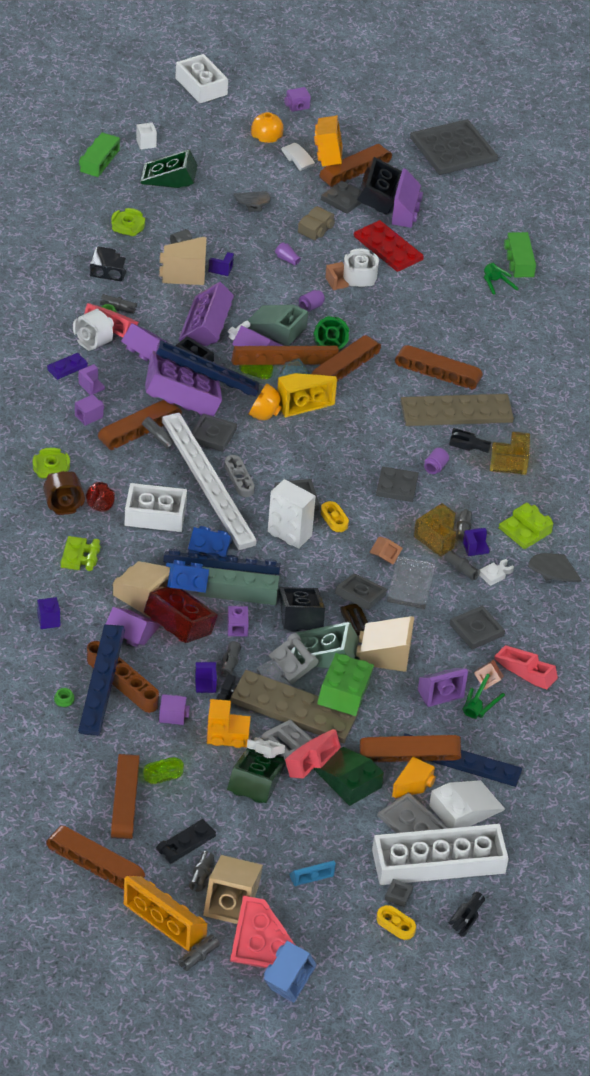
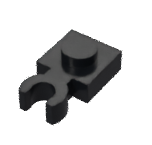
[216,674,237,701]

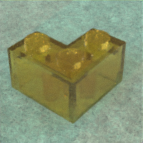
[490,432,530,475]
[414,503,456,557]

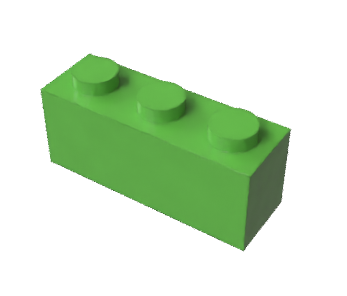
[79,132,120,177]
[504,232,536,277]

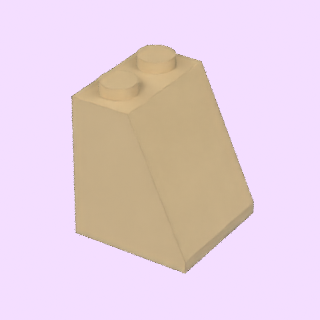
[159,237,207,285]
[113,561,175,618]
[356,616,414,672]
[203,855,263,924]

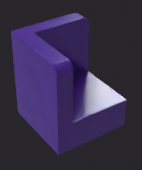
[208,252,234,276]
[463,528,490,556]
[195,662,217,693]

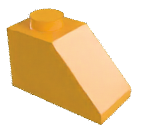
[392,757,436,798]

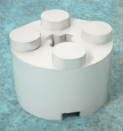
[343,249,379,287]
[73,309,114,351]

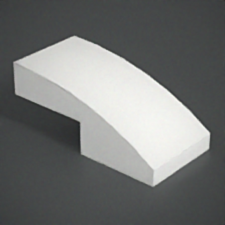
[281,143,315,171]

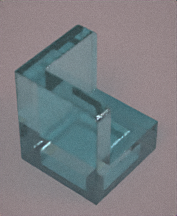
[280,358,310,377]

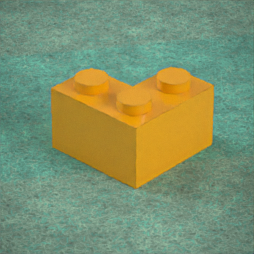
[207,699,251,748]

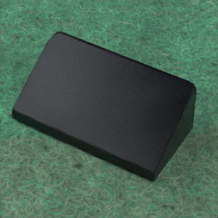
[175,336,214,362]

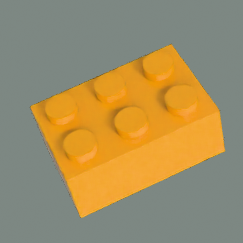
[314,115,343,166]

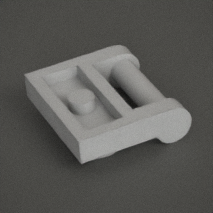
[269,633,319,684]
[261,720,312,760]

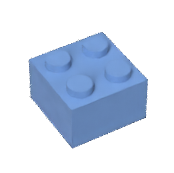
[264,941,317,1003]

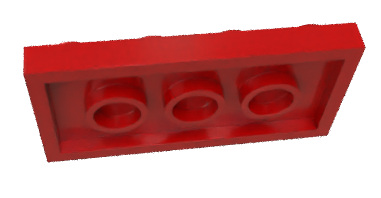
[354,220,424,272]

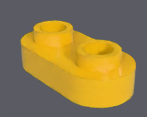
[321,501,349,532]
[376,905,416,940]

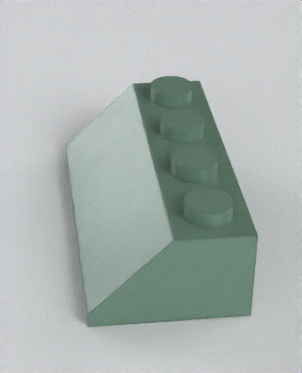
[198,567,280,605]

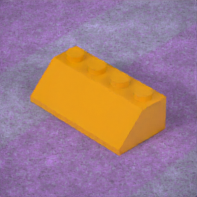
[124,876,207,952]

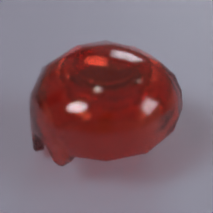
[86,482,115,512]

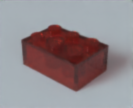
[144,587,218,643]

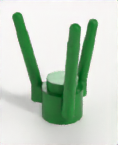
[483,263,519,295]
[462,673,505,719]

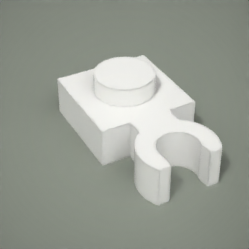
[479,559,514,586]
[247,737,285,758]

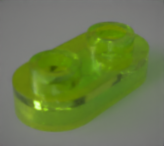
[239,365,273,379]
[143,757,184,784]

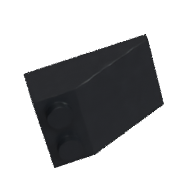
[279,587,325,632]

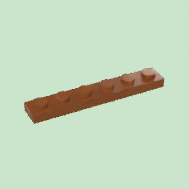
[231,346,339,365]

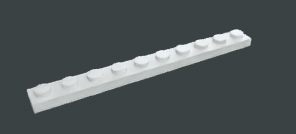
[162,412,257,550]

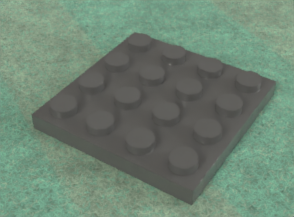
[410,119,498,175]

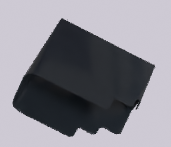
[90,246,127,282]

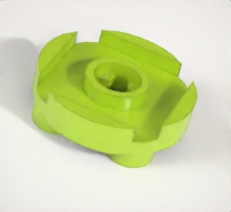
[111,208,145,236]
[32,448,70,479]

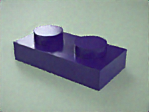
[47,353,88,380]

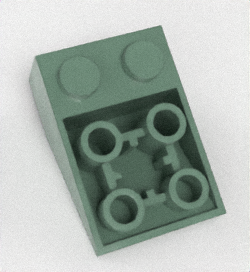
[247,305,308,346]

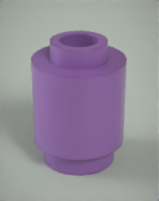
[299,290,325,312]
[424,448,449,474]

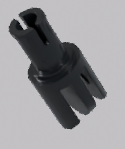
[449,428,491,453]
[448,892,485,937]

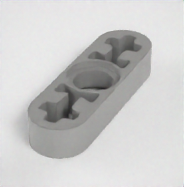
[224,455,254,497]

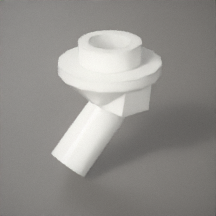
[227,321,251,340]

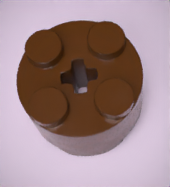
[43,471,85,515]

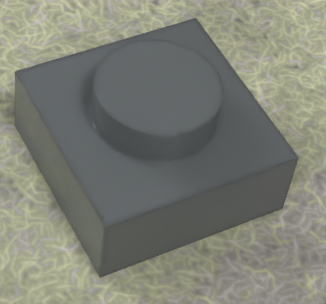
[385,879,413,907]

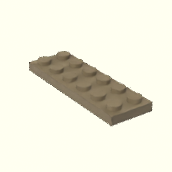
[400,394,514,426]
[230,670,359,743]

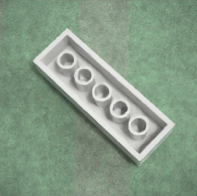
[372,824,509,885]

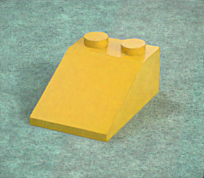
[277,373,337,417]

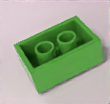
[317,653,374,716]

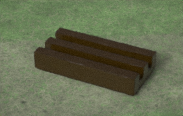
[340,604,368,635]

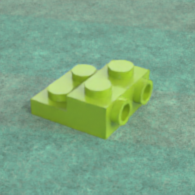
[499,502,553,549]

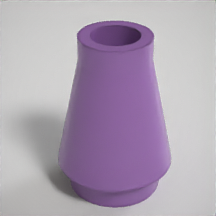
[275,242,301,266]

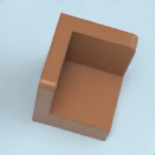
[325,262,349,290]
[370,537,403,565]
[474,659,504,690]

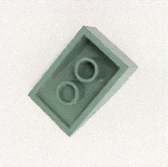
[291,622,359,669]

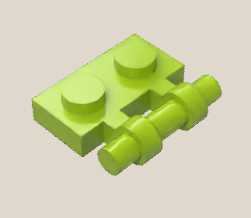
[61,536,101,571]

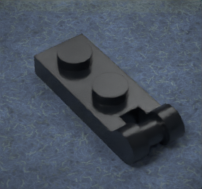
[156,819,216,864]

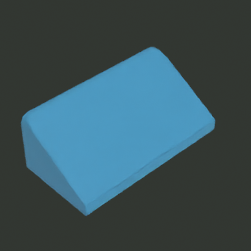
[289,861,335,886]

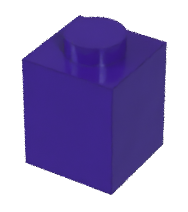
[37,597,60,629]

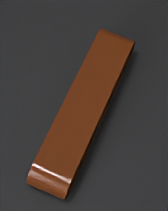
[319,144,392,187]
[311,335,381,382]
[395,345,483,390]
[98,399,182,450]
[87,641,159,713]
[360,735,461,762]
[111,754,140,839]
[46,825,145,890]

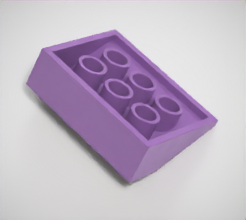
[145,351,222,417]

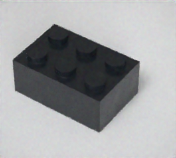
[357,157,402,215]

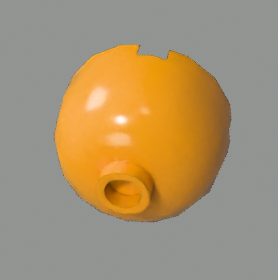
[251,112,284,143]
[248,383,282,421]

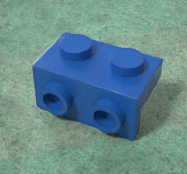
[188,526,232,557]
[166,560,209,593]

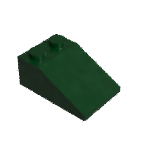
[140,149,198,188]
[313,747,384,806]
[227,748,286,803]

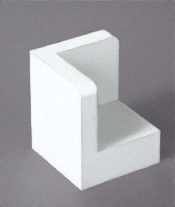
[136,123,157,149]

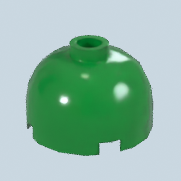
[313,316,349,350]

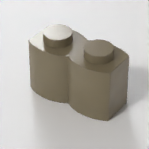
[298,206,335,241]

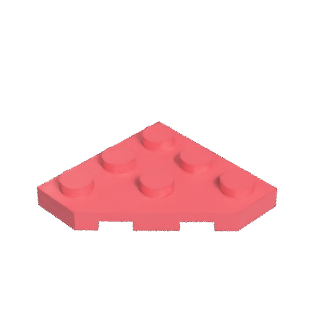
[230,896,295,968]

